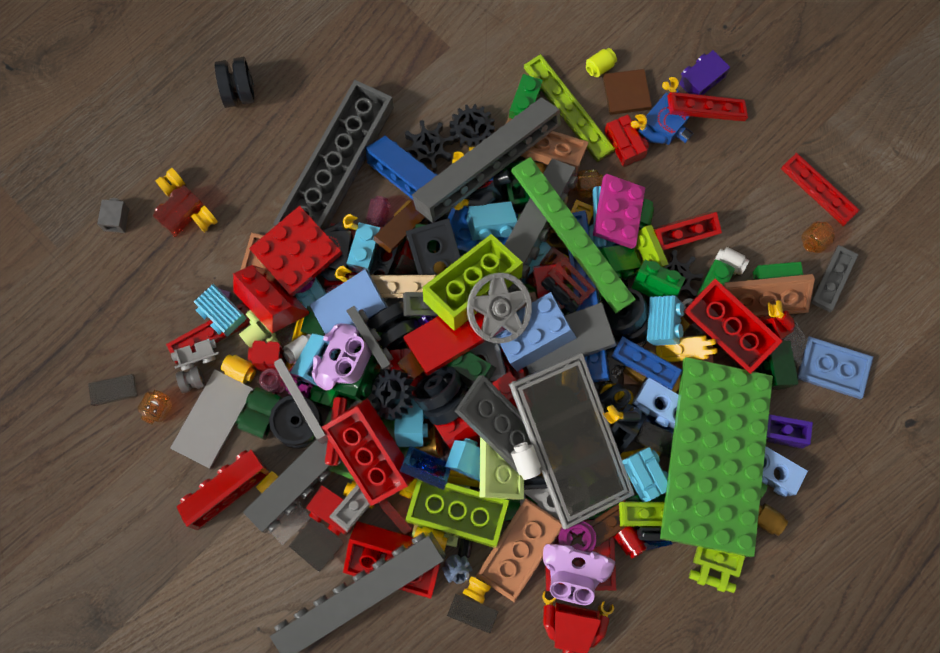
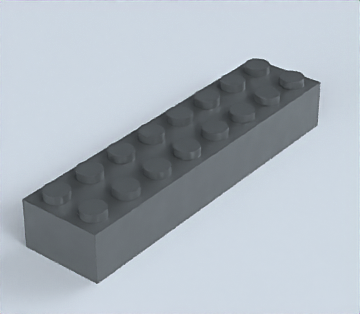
[273,80,394,230]

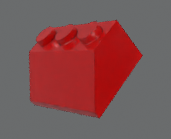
[233,265,309,333]

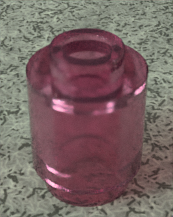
[366,196,391,227]
[259,369,285,395]

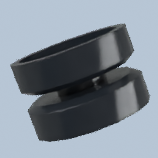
[214,57,255,108]
[602,288,649,344]
[367,302,421,351]
[413,366,469,425]
[269,395,323,449]

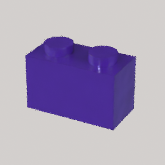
[679,50,730,95]
[766,414,813,449]

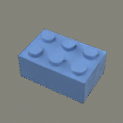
[496,292,577,371]

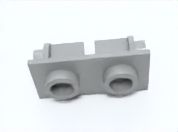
[171,338,219,371]

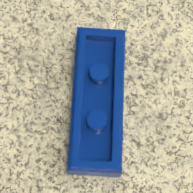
[611,336,682,390]

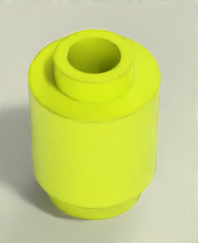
[586,48,617,77]

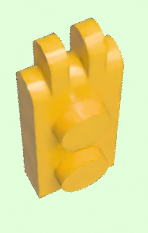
[656,335,717,362]

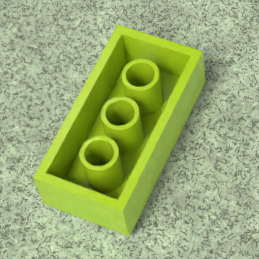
[422,234,523,331]
[406,475,509,548]

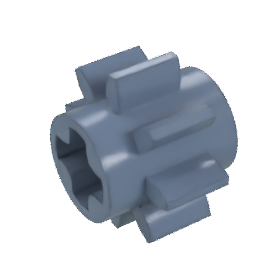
[442,555,473,584]

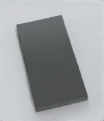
[527,302,617,375]
[455,375,545,473]

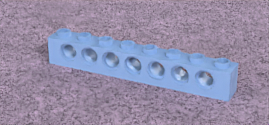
[632,378,808,497]

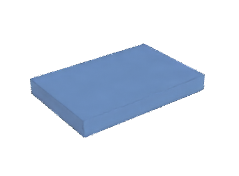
[310,269,388,335]
[797,336,873,399]

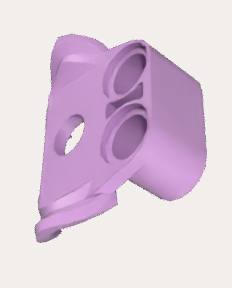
[312,323,372,390]
[543,544,615,605]

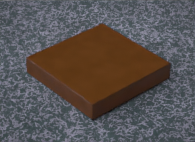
[603,69,652,115]

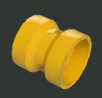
[155,168,186,197]

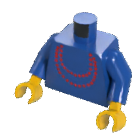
[631,77,693,145]

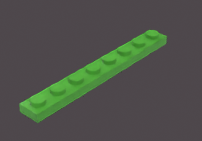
[511,157,636,313]

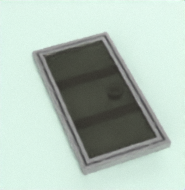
[509,353,635,529]

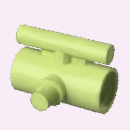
[239,310,280,347]

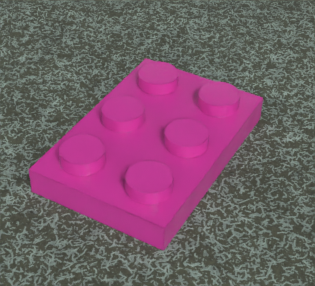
[593,174,645,249]

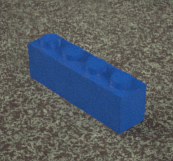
[366,136,438,200]

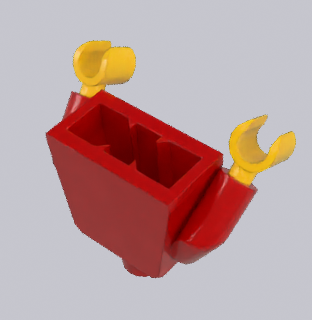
[758,300,795,339]
[542,591,614,653]

